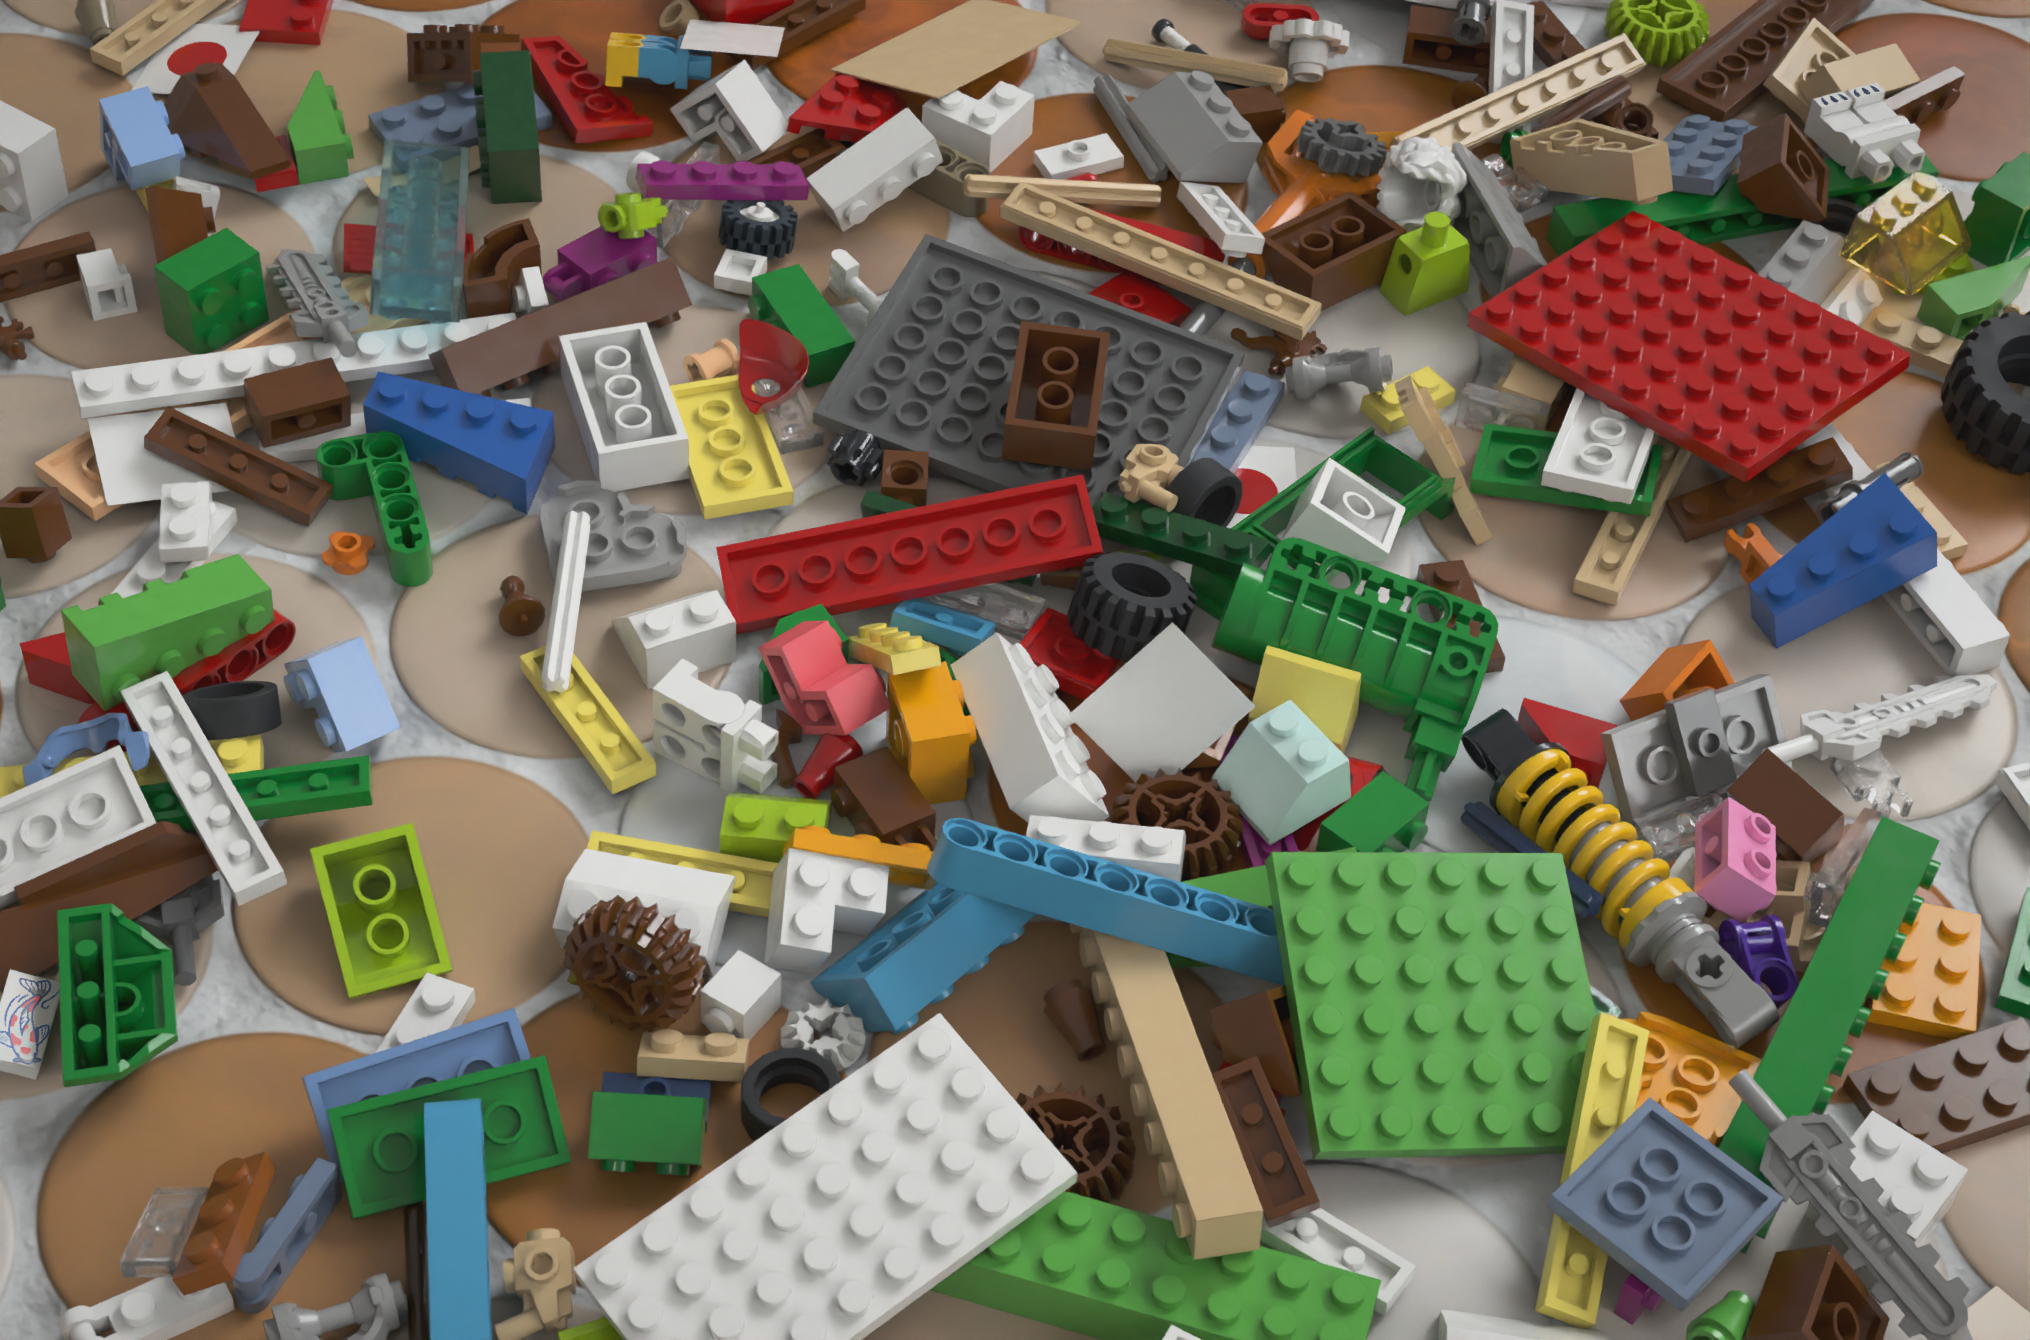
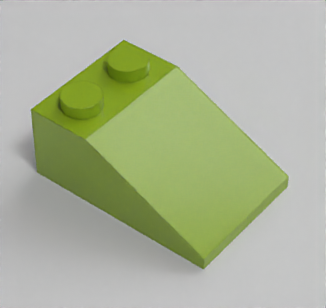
[310,822,453,1000]

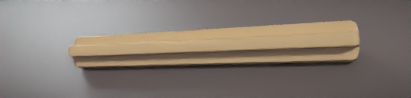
[1103,38,1288,92]
[963,174,1161,207]

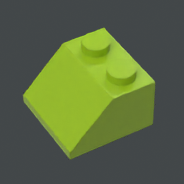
[720,792,832,863]

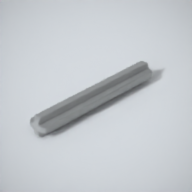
[1093,74,1169,183]

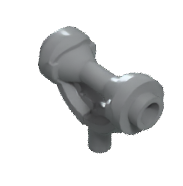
[1285,347,1394,400]
[263,1272,408,1340]

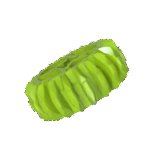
[1605,0,1709,68]

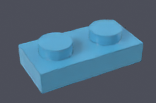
[890,598,996,656]

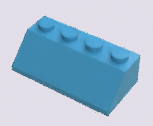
[810,882,1037,1034]

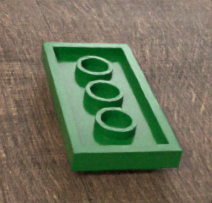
[1470,423,1663,516]
[326,1055,572,1220]

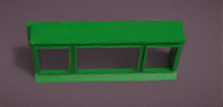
[1190,426,1456,621]

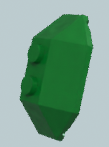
[57,903,178,1088]

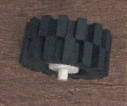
[718,200,798,260]

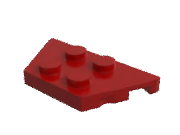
[786,73,908,143]

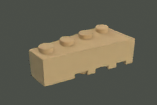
[1510,118,1673,205]

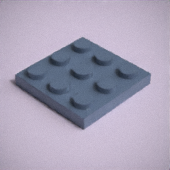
[1547,1097,1784,1312]

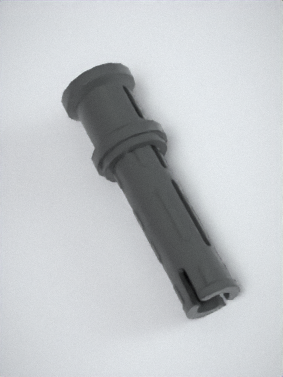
[1451,0,1492,46]

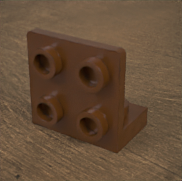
[407,24,520,83]

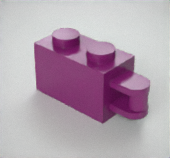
[542,226,657,301]

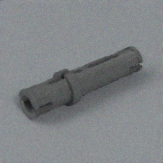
[1816,452,1923,524]

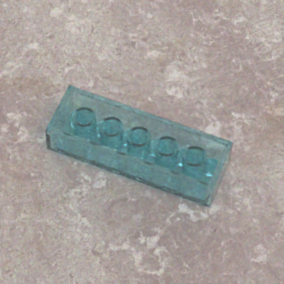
[370,139,470,324]

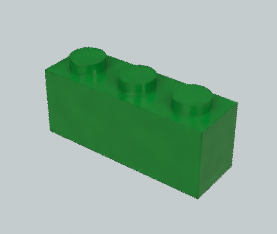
[748,264,855,388]

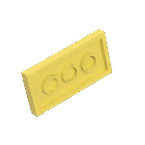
[670,374,793,520]

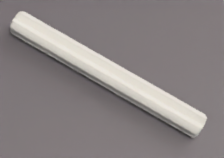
[541,511,590,693]

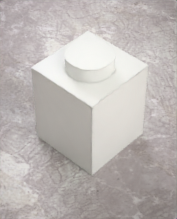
[701,950,781,1041]

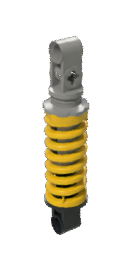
[1461,708,1780,1049]

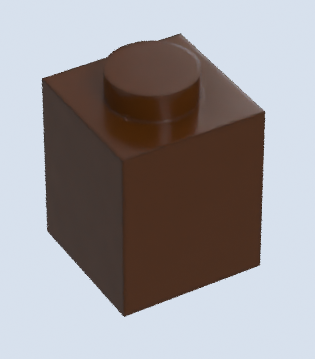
[1224,85,1286,143]
[0,487,72,563]

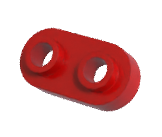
[1241,3,1319,40]

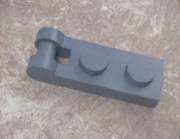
[232,1157,343,1314]

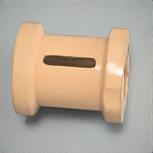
[683,338,740,382]

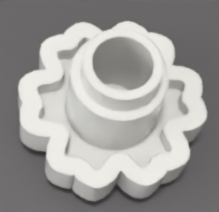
[1269,19,1350,82]

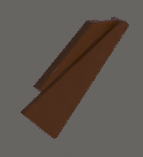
[0,821,218,993]

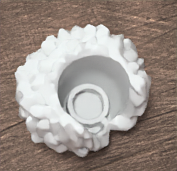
[1376,137,1467,233]

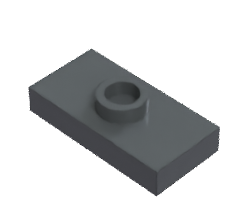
[1664,688,1737,797]

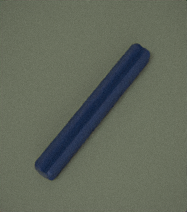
[1460,802,1603,918]

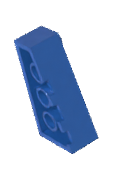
[363,372,555,514]

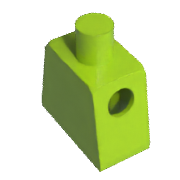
[1380,212,1470,316]

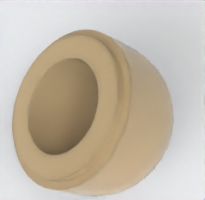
[659,0,700,35]

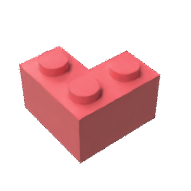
[758,620,891,735]

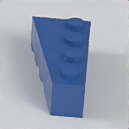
[1749,473,1937,649]

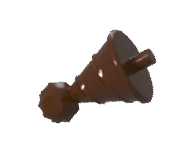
[1451,73,1489,110]
[498,575,545,636]

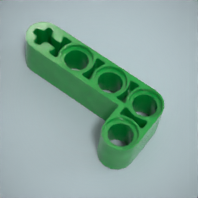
[316,431,433,587]

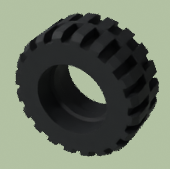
[1941,311,2030,475]

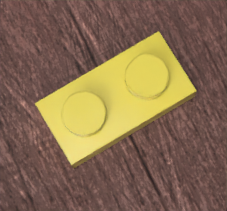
[1360,366,1456,435]

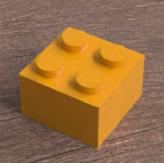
[886,661,976,805]

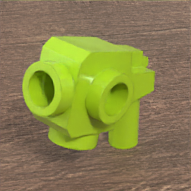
[598,192,668,239]

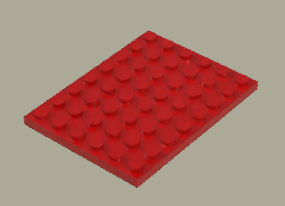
[1467,210,1911,483]

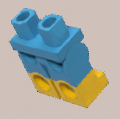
[605,32,712,89]

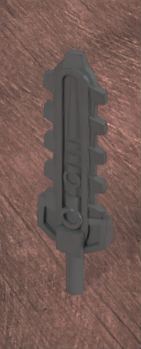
[135,829,225,986]

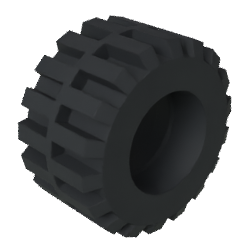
[1067,551,1197,662]

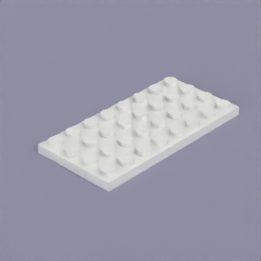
[573,1013,1077,1340]

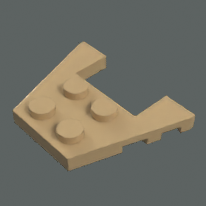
[1394,375,1492,546]

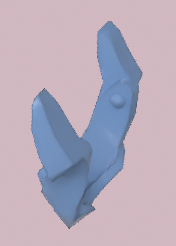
[23,713,150,787]

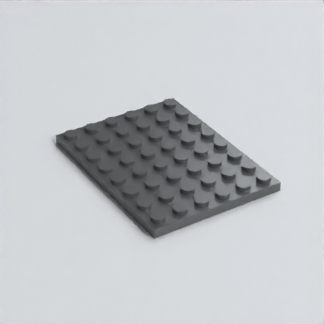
[813,234,1245,550]

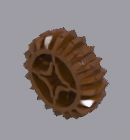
[1109,767,1244,882]
[562,895,706,1032]
[1015,1082,1136,1204]

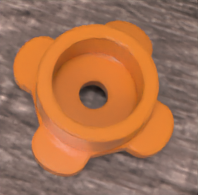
[321,531,375,575]

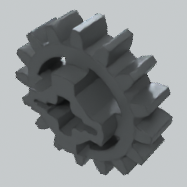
[1297,118,1387,177]

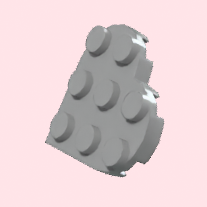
[540,480,686,592]

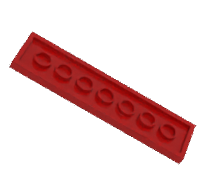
[716,474,1103,635]

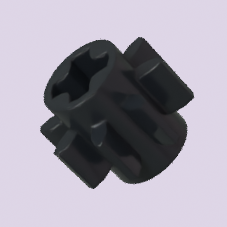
[827,429,884,486]

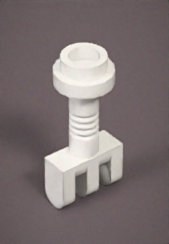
[829,249,885,323]

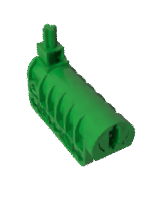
[1211,537,1499,802]

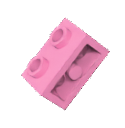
[1694,797,1777,923]

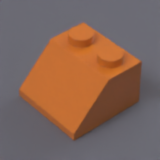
[1619,639,1735,722]

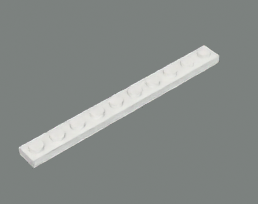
[71,312,517,419]

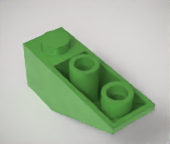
[287,70,354,184]
[1917,255,2030,341]

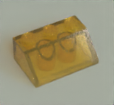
[1840,170,1972,297]

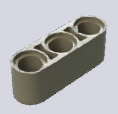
[908,140,990,217]

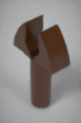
[762,709,802,789]

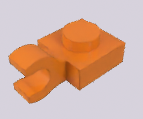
[1723,523,1783,585]

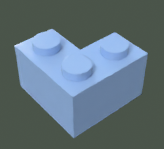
[99,86,185,191]
[283,636,400,753]

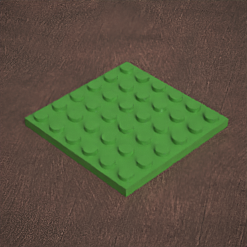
[1265,852,1596,1159]

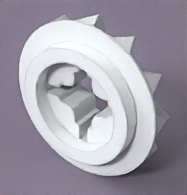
[781,998,865,1072]

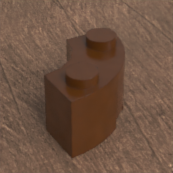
[462,218,542,319]

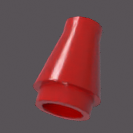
[793,733,863,799]

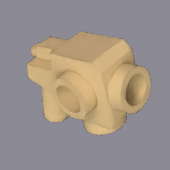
[1118,444,1184,512]
[494,1228,576,1340]

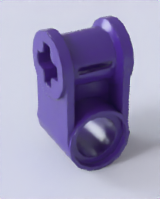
[1718,914,1798,1009]

